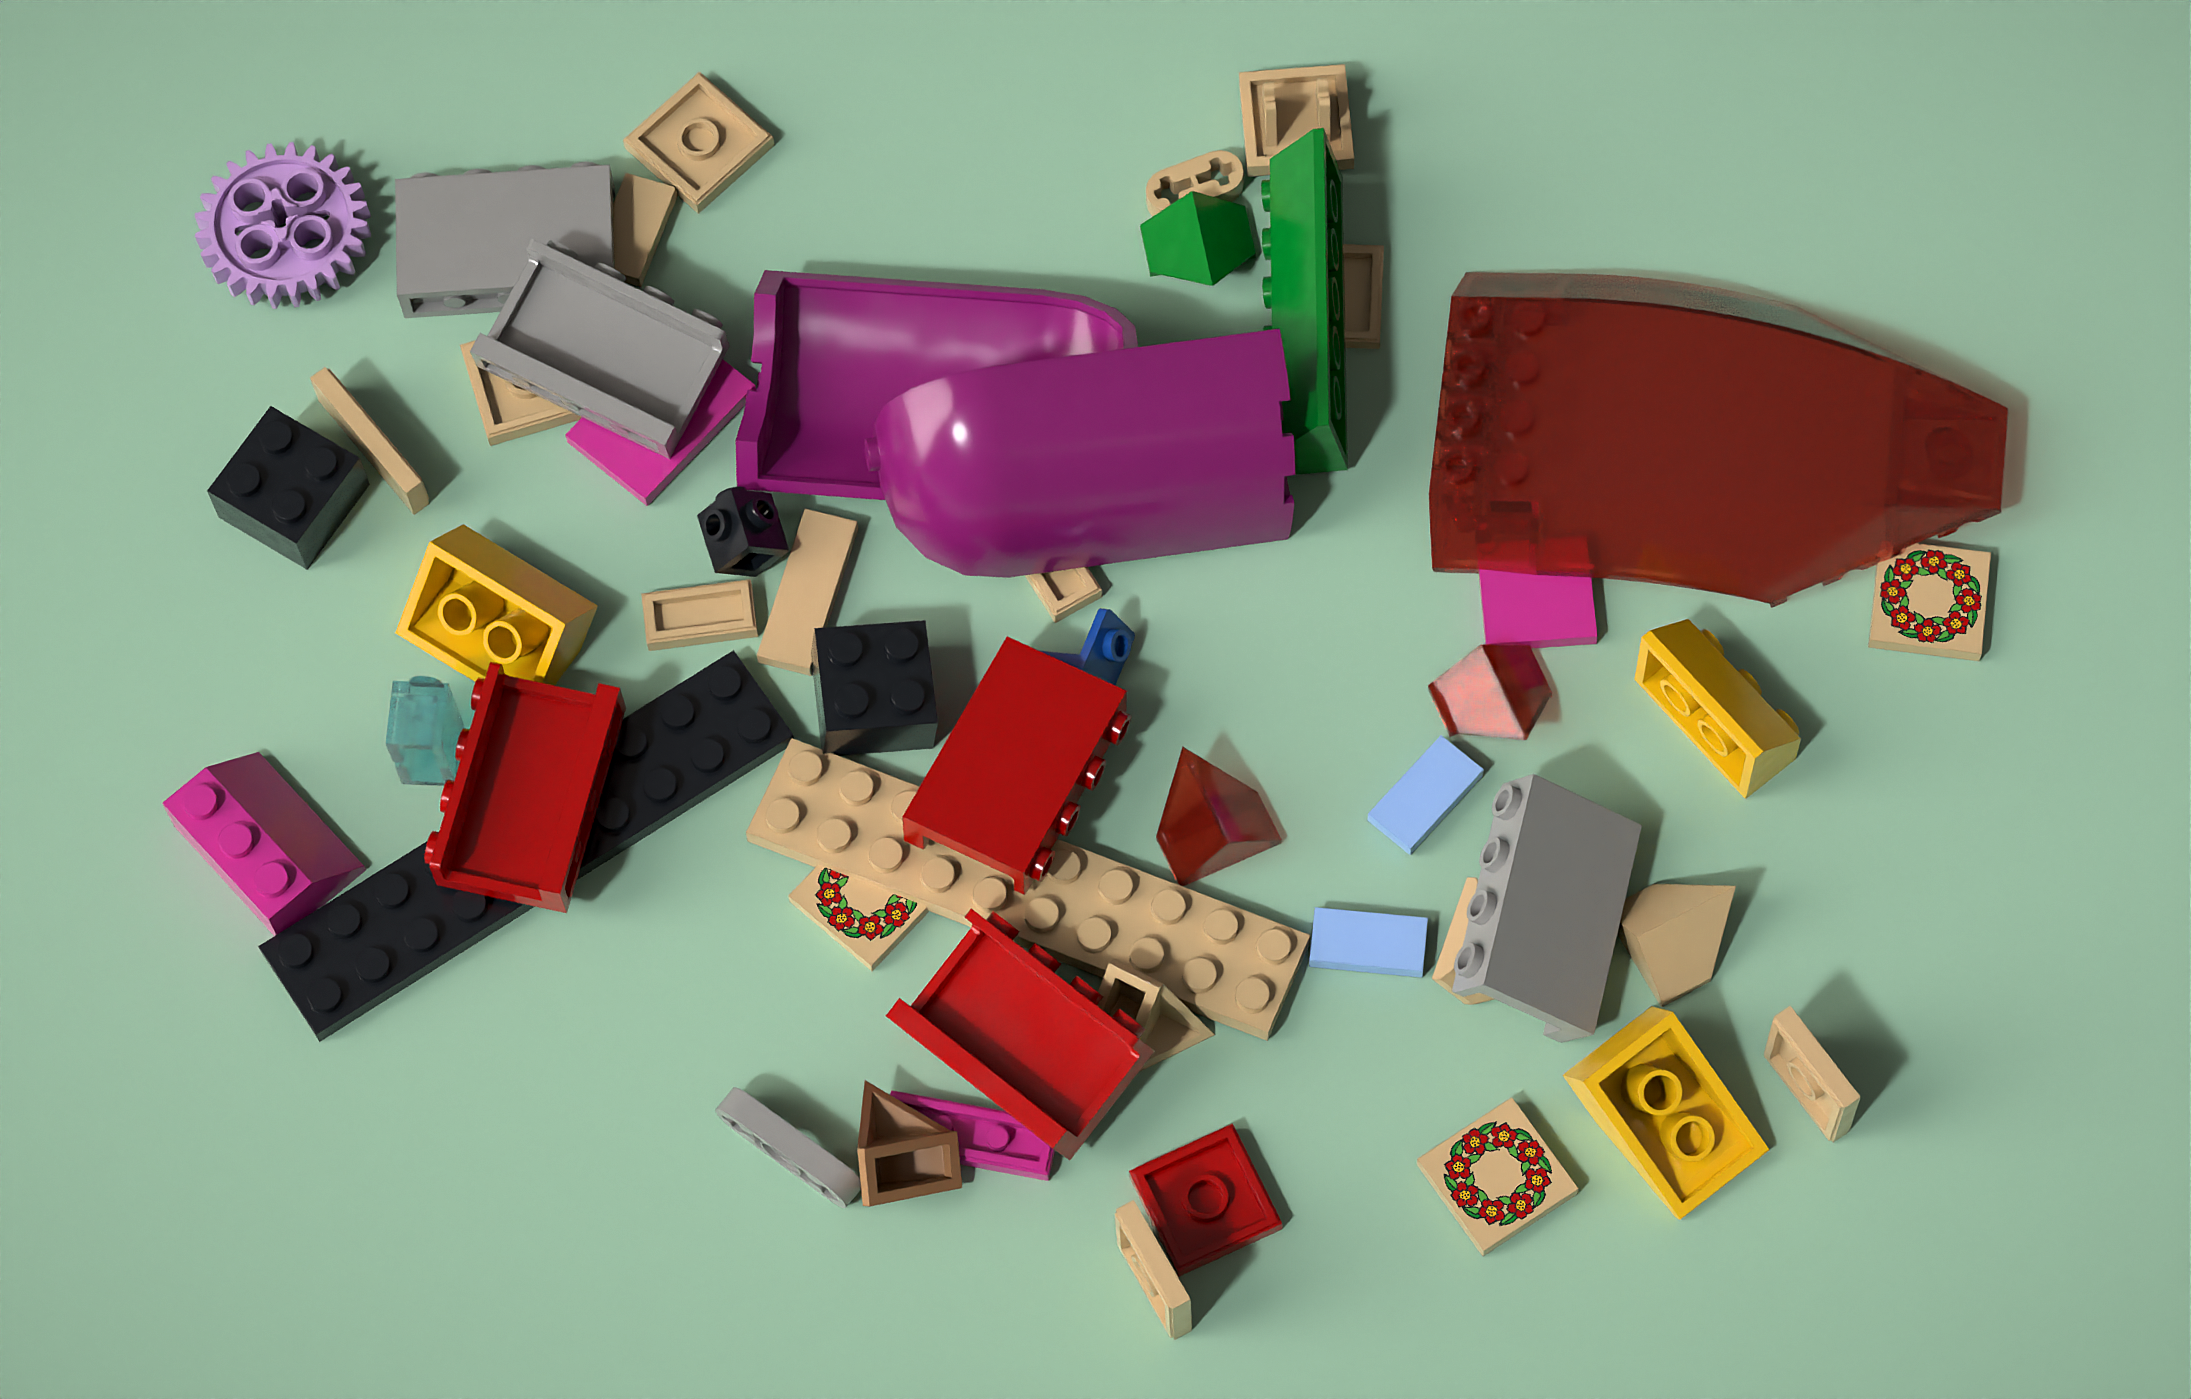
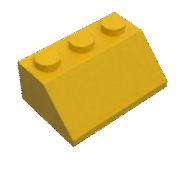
[395,524,598,685]
[1634,619,1801,799]

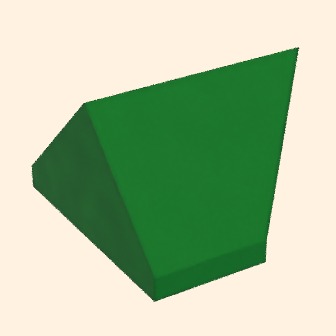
[1140,191,1256,286]

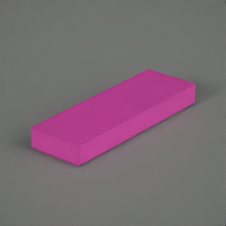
[890,1090,1055,1181]

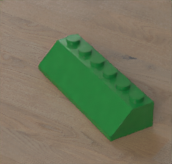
[1261,128,1348,475]

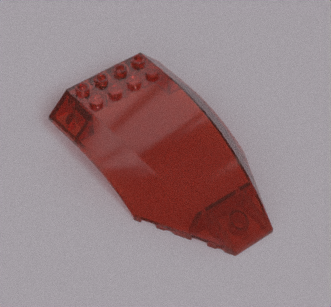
[1429,272,2009,608]

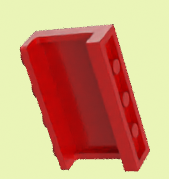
[902,636,1132,895]
[424,662,626,913]
[886,909,1155,1160]

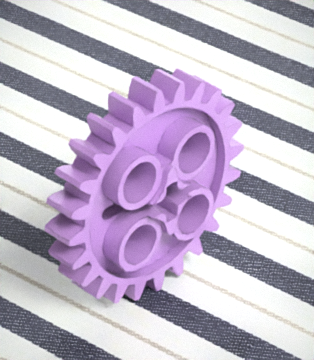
[195,142,371,309]

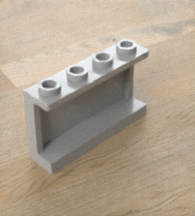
[395,162,615,318]
[470,239,730,459]
[1452,774,1642,1043]

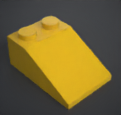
[1563,1006,1769,1220]

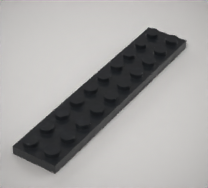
[258,650,794,1042]

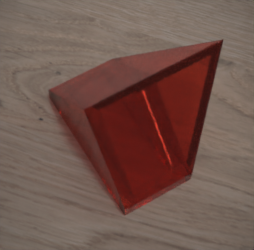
[1428,644,1552,740]
[1156,746,1282,886]

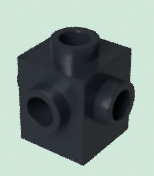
[697,486,790,577]

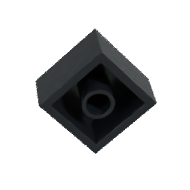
[207,406,370,570]
[811,620,938,756]

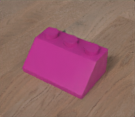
[162,752,366,936]

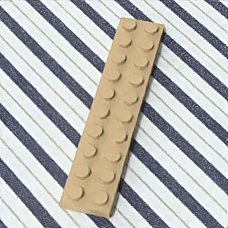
[746,738,1310,1041]

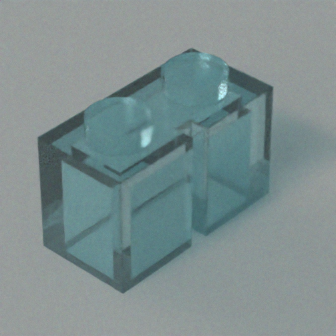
[385,676,464,786]

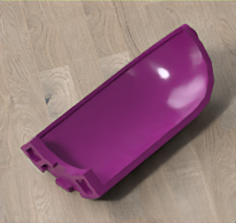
[735,270,1138,500]
[864,329,1295,578]

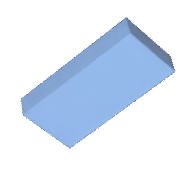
[1367,735,1484,855]
[1309,907,1428,978]

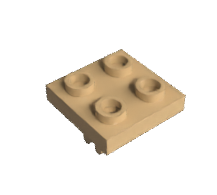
[1239,64,1354,177]

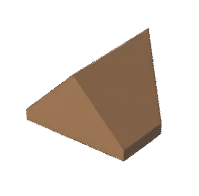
[857,1080,962,1207]

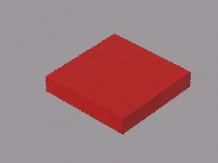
[1129,1124,1283,1277]

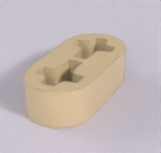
[1146,150,1244,217]

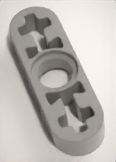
[715,1087,861,1208]

